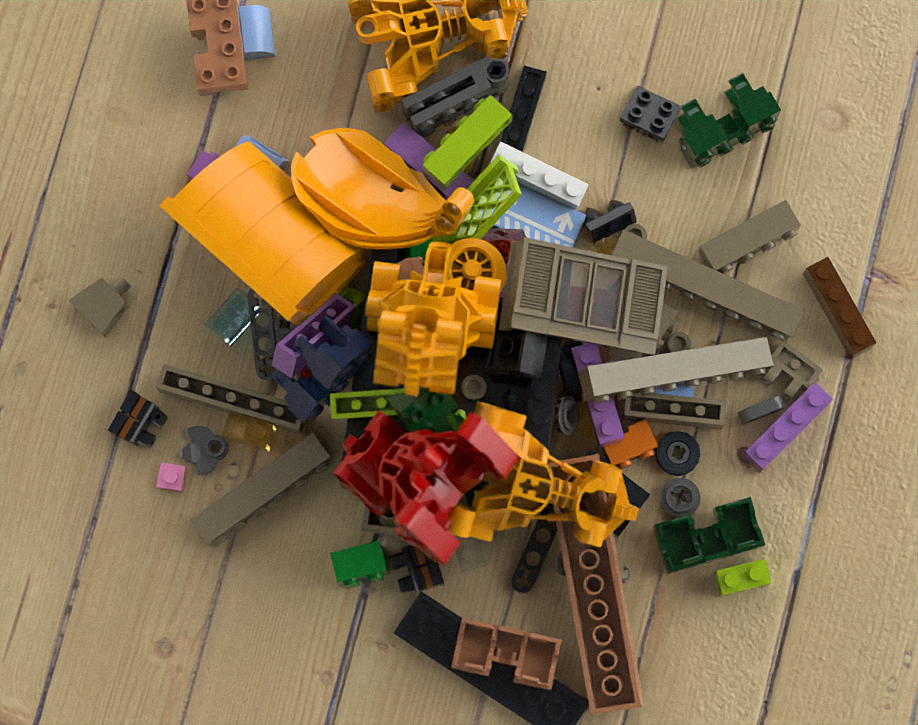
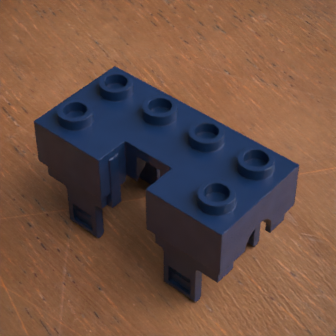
[273,316,372,423]

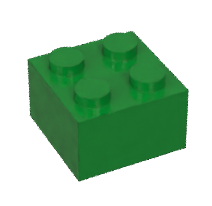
[330,540,388,589]

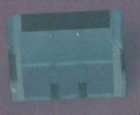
[204,288,261,346]

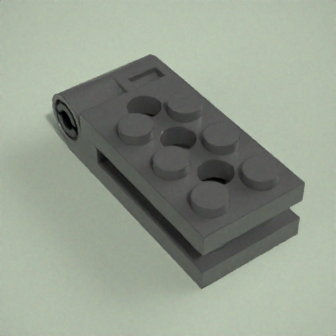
[401,56,509,138]

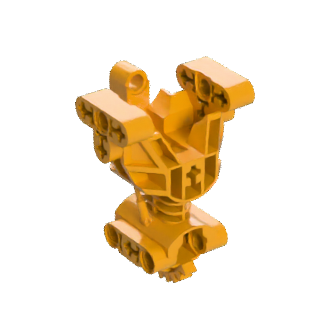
[347,0,528,113]
[366,242,502,396]
[447,401,639,547]

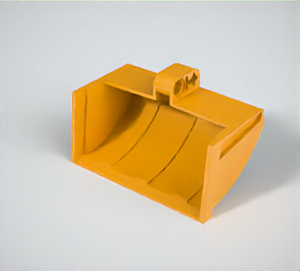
[159,141,369,326]

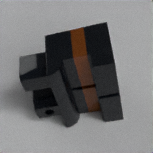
[107,390,168,448]
[390,545,445,593]

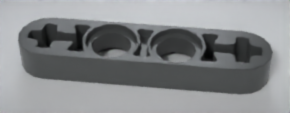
[248,288,277,380]

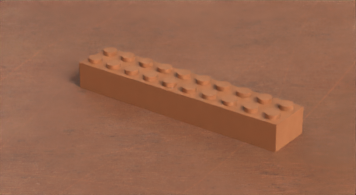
[547,454,644,715]

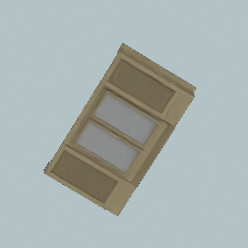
[498,237,668,357]

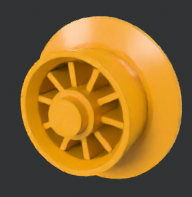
[447,238,506,293]

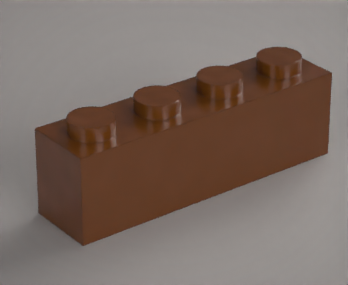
[803,257,877,359]

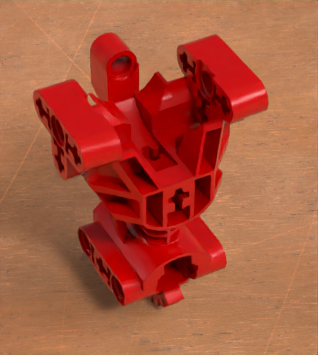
[333,411,520,565]

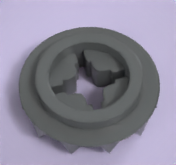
[553,395,580,435]
[660,478,701,517]

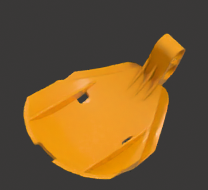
[291,128,474,249]

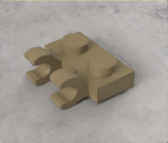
[762,340,823,401]

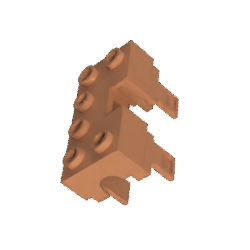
[186,0,248,96]
[451,618,562,691]

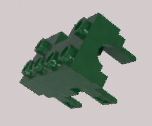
[677,73,781,168]
[385,386,465,434]
[653,497,765,575]

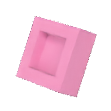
[156,462,186,492]

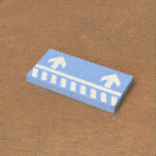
[480,184,586,247]

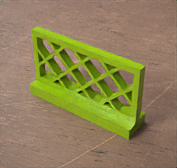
[447,154,522,245]

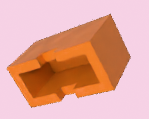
[601,419,658,470]

